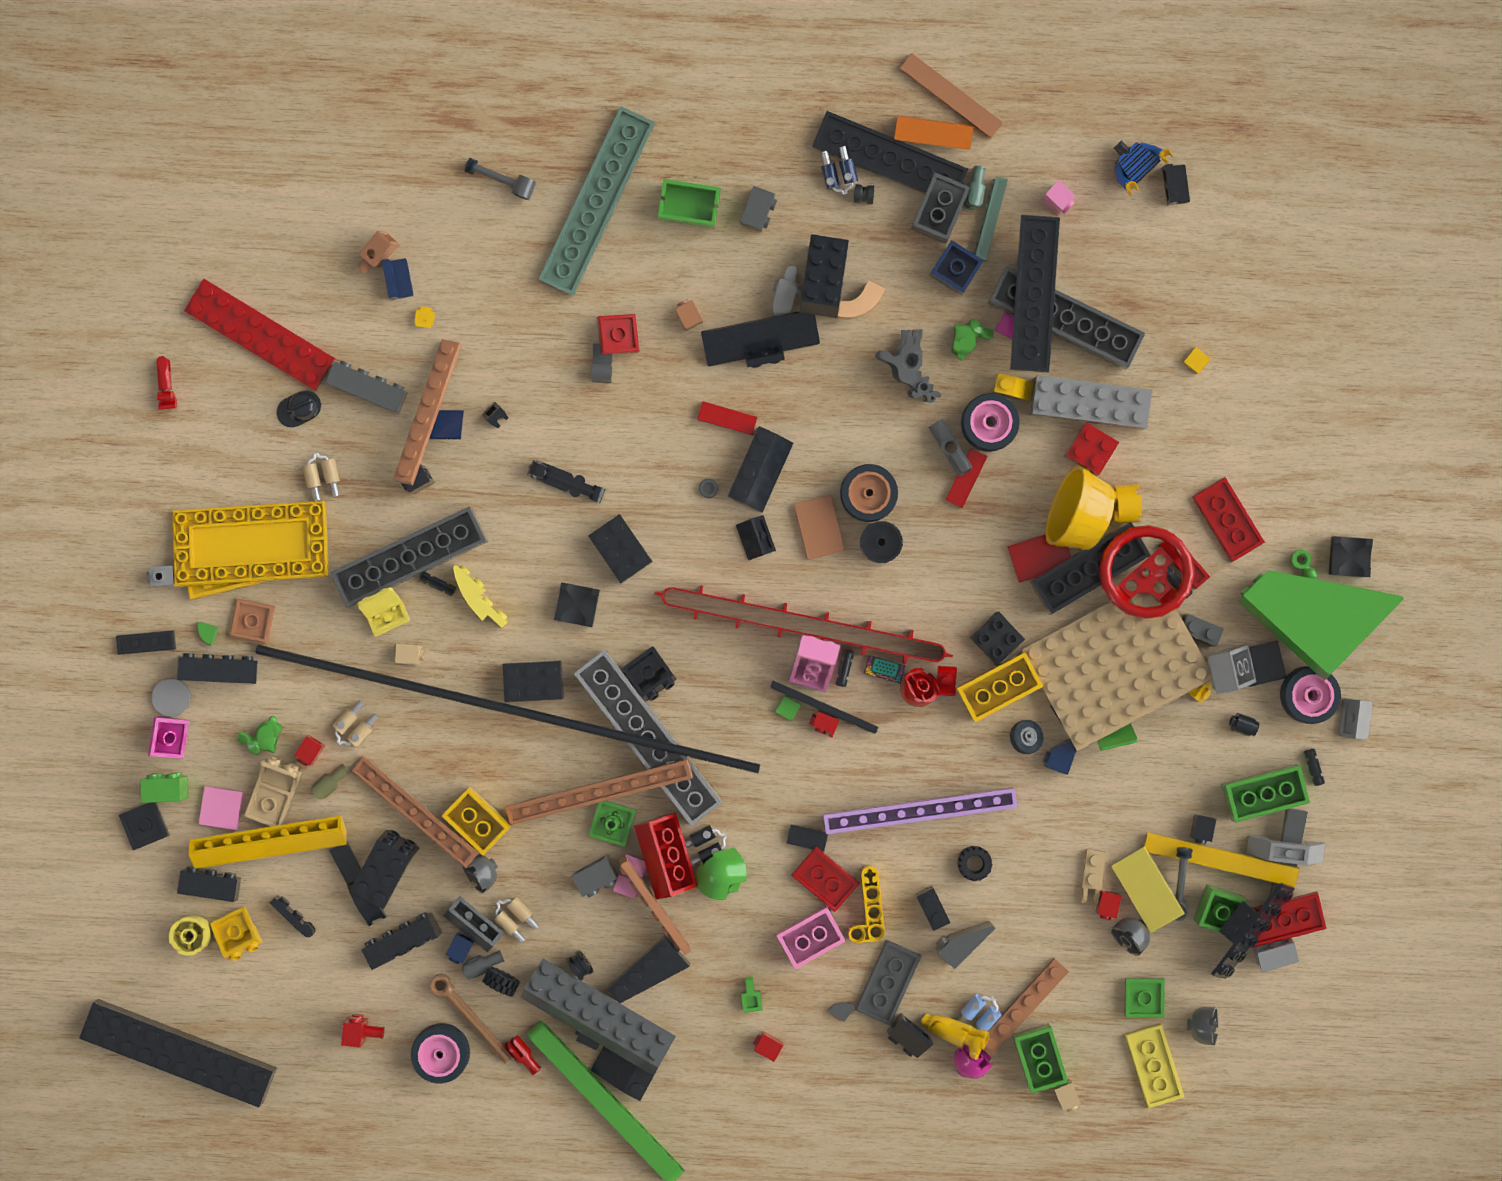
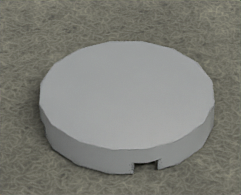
[152,679,191,717]

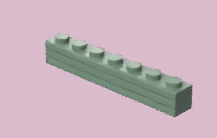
[973,176,1008,262]

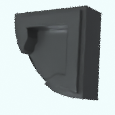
[829,1002,856,1022]

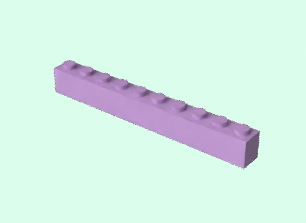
[823,787,1018,834]

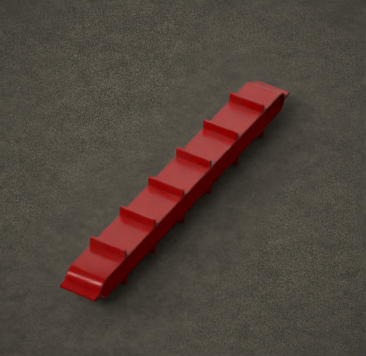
[654,585,953,664]

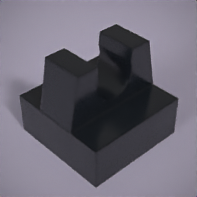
[482,402,509,428]

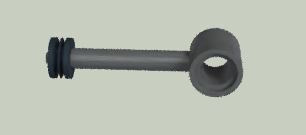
[465,158,537,200]
[1175,847,1193,921]

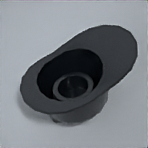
[277,390,321,428]

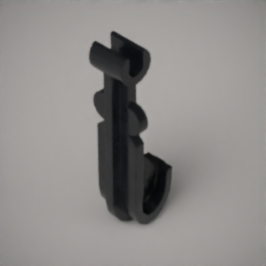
[527,460,606,503]

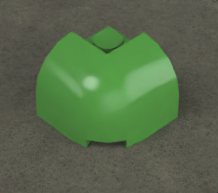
[696,848,747,900]

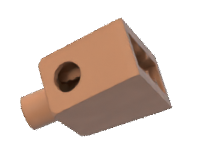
[357,231,400,273]

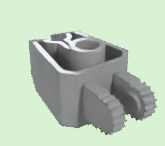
[773,265,802,316]

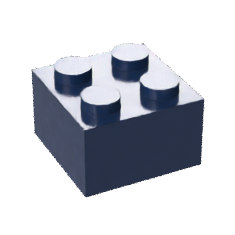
[929,240,984,296]

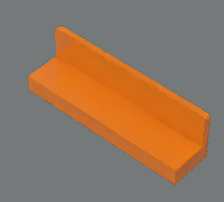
[894,115,974,150]

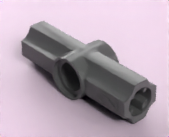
[929,419,973,477]

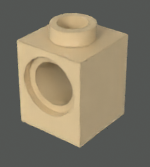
[395,643,424,664]
[1053,1079,1081,1112]

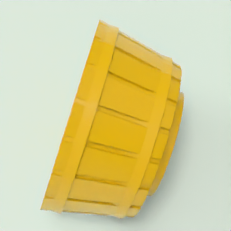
[1045,466,1115,550]

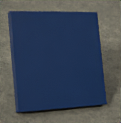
[429,410,464,439]

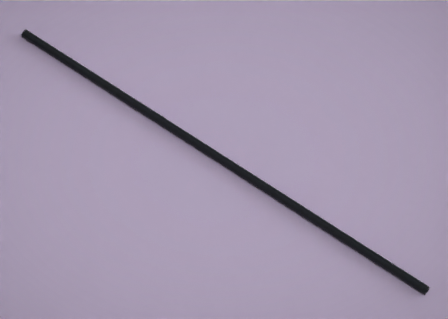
[255,645,761,774]

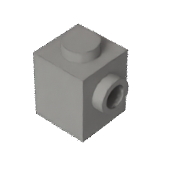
[147,566,174,587]

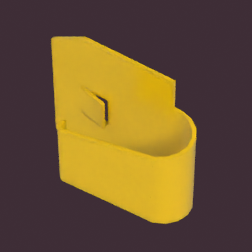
[414,306,435,328]

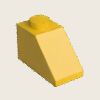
[992,373,1034,402]

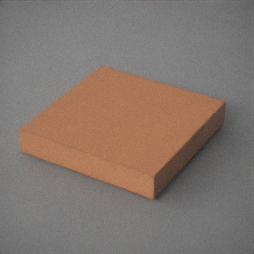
[229,598,275,643]

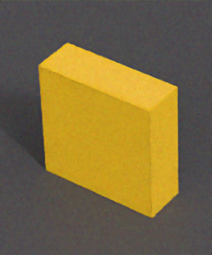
[1183,347,1211,374]

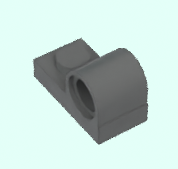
[591,344,612,383]

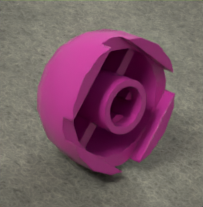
[954,1044,993,1079]

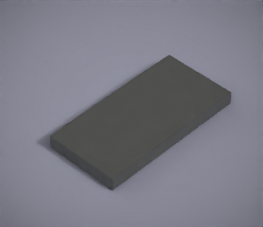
[855,939,922,1026]

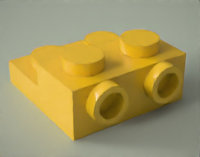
[210,906,263,961]

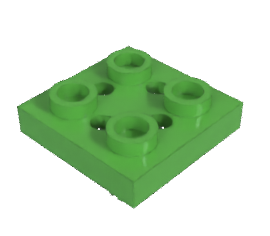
[588,801,637,847]

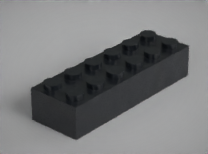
[1029,522,1151,614]

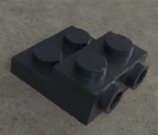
[622,646,677,701]

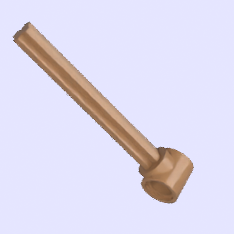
[430,973,512,1064]

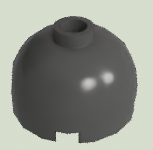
[462,854,498,894]
[1111,917,1150,956]
[1187,1007,1218,1046]

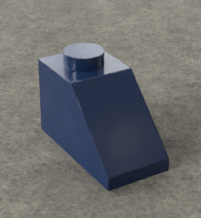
[1042,739,1077,775]

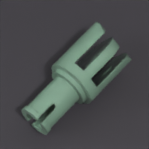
[964,166,986,210]

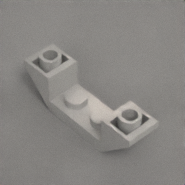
[1246,835,1325,865]

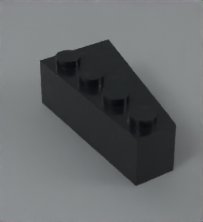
[177,653,258,684]
[361,912,442,970]
[607,935,690,1003]

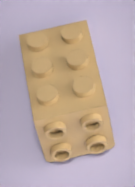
[244,757,303,827]

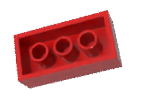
[634,812,698,900]

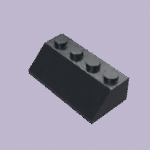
[728,426,794,513]

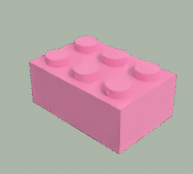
[789,635,840,692]
[776,905,846,969]

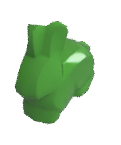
[952,319,993,361]
[238,716,282,755]

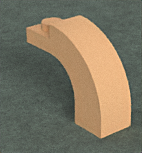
[837,280,885,319]

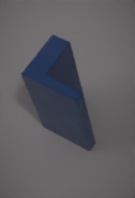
[382,258,414,300]

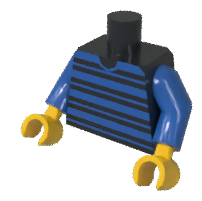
[1114,140,1173,196]

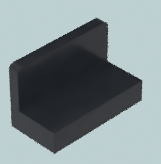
[1162,164,1190,206]
[736,515,776,560]

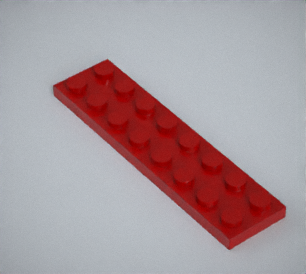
[184,278,336,391]

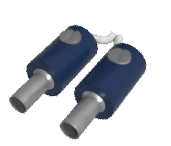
[821,146,858,195]

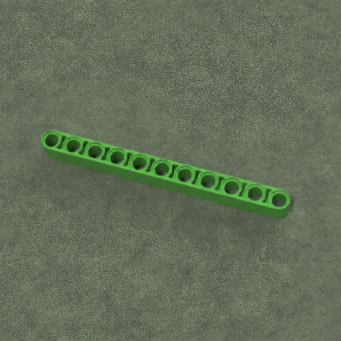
[527,1020,685,1181]

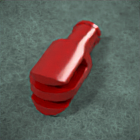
[503,1035,541,1075]

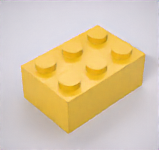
[442,787,512,856]

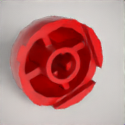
[900,668,939,707]

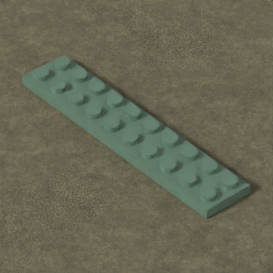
[538,106,655,297]

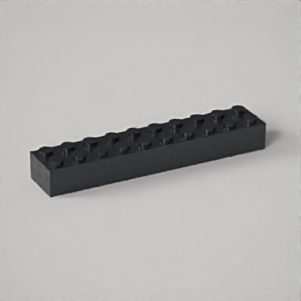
[79,999,277,1108]

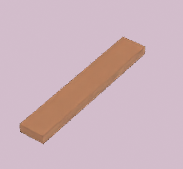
[900,53,1003,139]

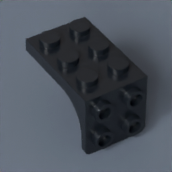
[350,830,419,910]

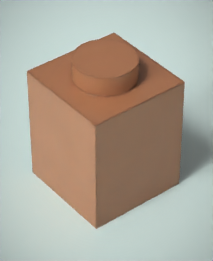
[675,299,703,331]

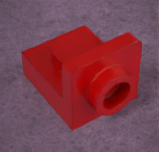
[936,666,957,696]

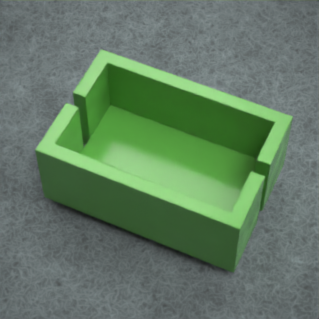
[658,179,721,229]

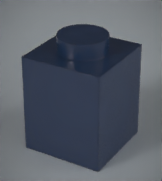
[446,932,474,964]

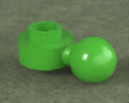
[1290,549,1318,579]

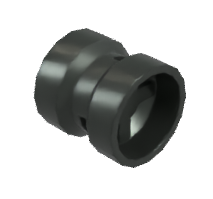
[854,184,874,205]

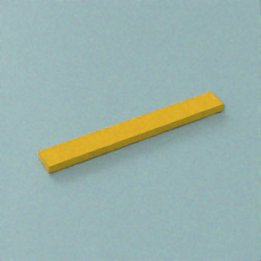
[1144,832,1300,887]

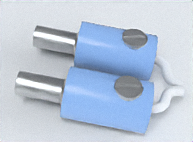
[958,994,1001,1031]

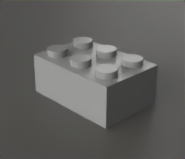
[1207,645,1257,694]

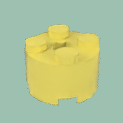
[169,914,212,956]

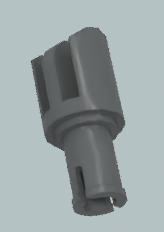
[462,950,505,979]

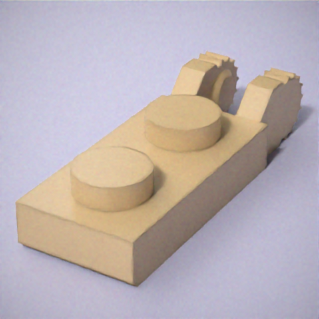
[1081,849,1106,905]

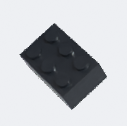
[588,514,653,584]
[502,660,564,702]

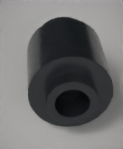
[1229,713,1259,737]

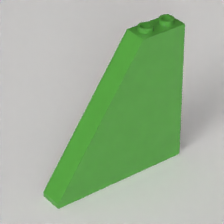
[1239,570,1404,681]

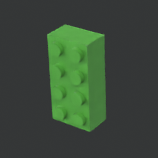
[1222,764,1310,823]

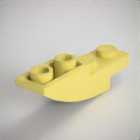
[453,565,508,628]

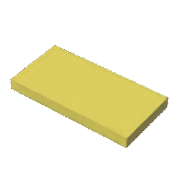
[1111,847,1185,933]
[1124,1023,1184,1109]

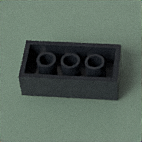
[799,234,849,318]

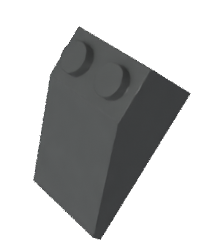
[911,173,970,244]
[936,921,996,970]

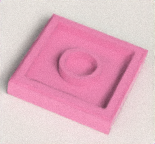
[199,786,244,830]

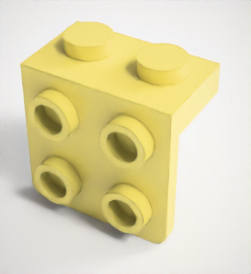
[357,588,410,637]

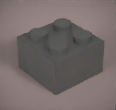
[572,855,619,898]

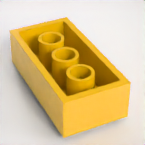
[956,652,1043,723]

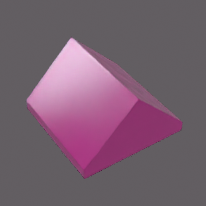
[148,716,189,759]

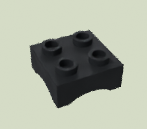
[1329,536,1373,577]
[554,582,600,627]
[970,611,1025,666]

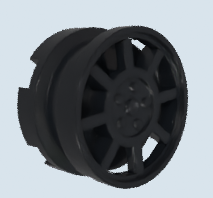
[566,950,594,981]

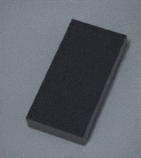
[787,824,828,852]

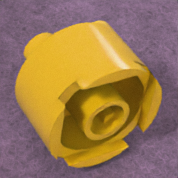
[1111,484,1142,524]

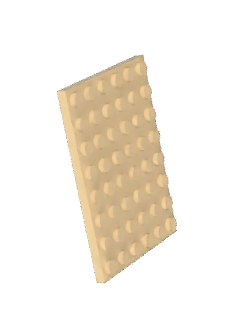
[1022,583,1213,752]

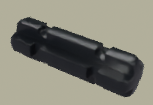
[1167,566,1193,599]
[419,572,456,596]
[835,649,854,687]
[1304,748,1325,786]

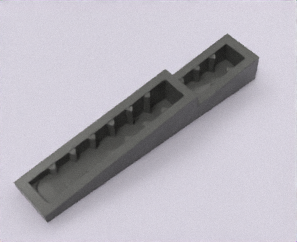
[1270,808,1308,896]

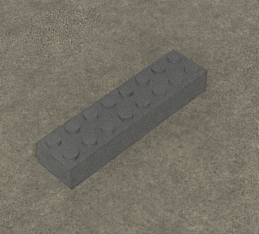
[988,266,1145,370]
[330,506,488,607]
[520,959,676,1076]

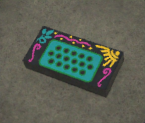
[863,655,906,684]

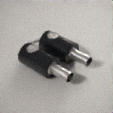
[685,825,727,867]

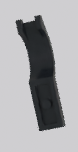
[329,841,387,926]

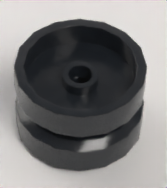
[860,521,903,563]

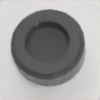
[699,479,718,498]

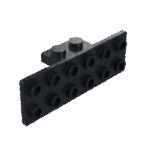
[701,311,820,368]
[1211,882,1295,979]

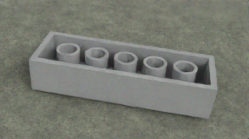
[1030,375,1152,430]

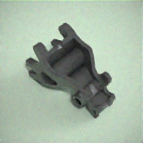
[875,329,941,403]

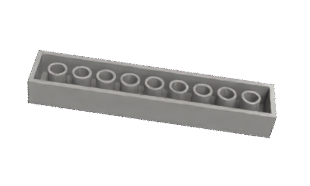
[573,650,722,826]

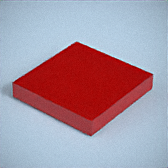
[597,314,640,355]

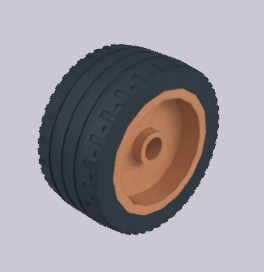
[840,464,898,522]

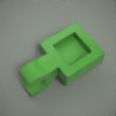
[741,977,763,1013]

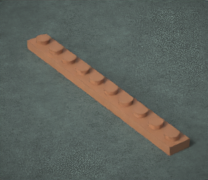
[505,759,693,825]

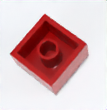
[1064,422,1120,476]

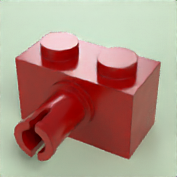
[341,1014,385,1048]

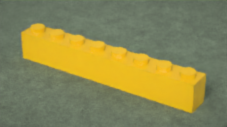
[189,815,347,869]

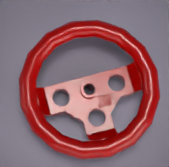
[1099,525,1195,619]

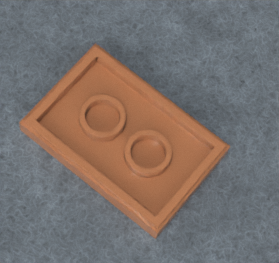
[794,495,845,560]

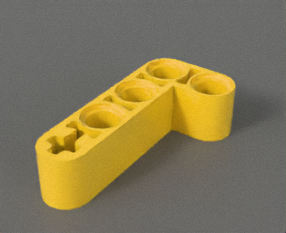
[848,864,885,943]

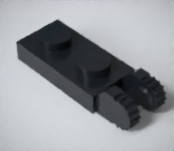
[270,895,316,938]

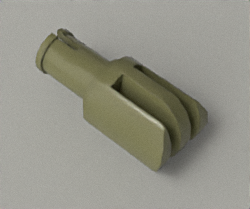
[311,763,350,799]

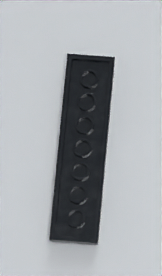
[812,111,968,194]
[1010,215,1060,373]

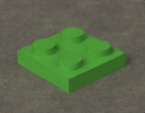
[1125,978,1165,1018]

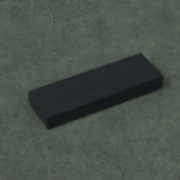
[116,630,176,655]

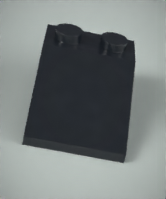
[590,1046,656,1101]

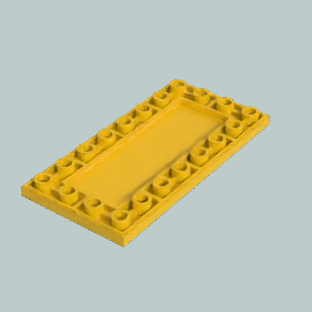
[172,501,329,587]

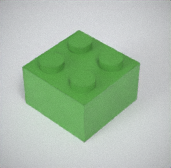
[140,772,189,803]
[1193,884,1248,932]

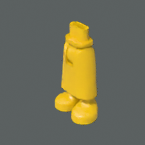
[921,1013,990,1060]

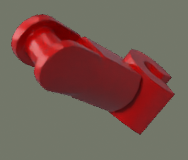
[156,356,177,410]

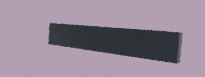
[770,680,879,734]

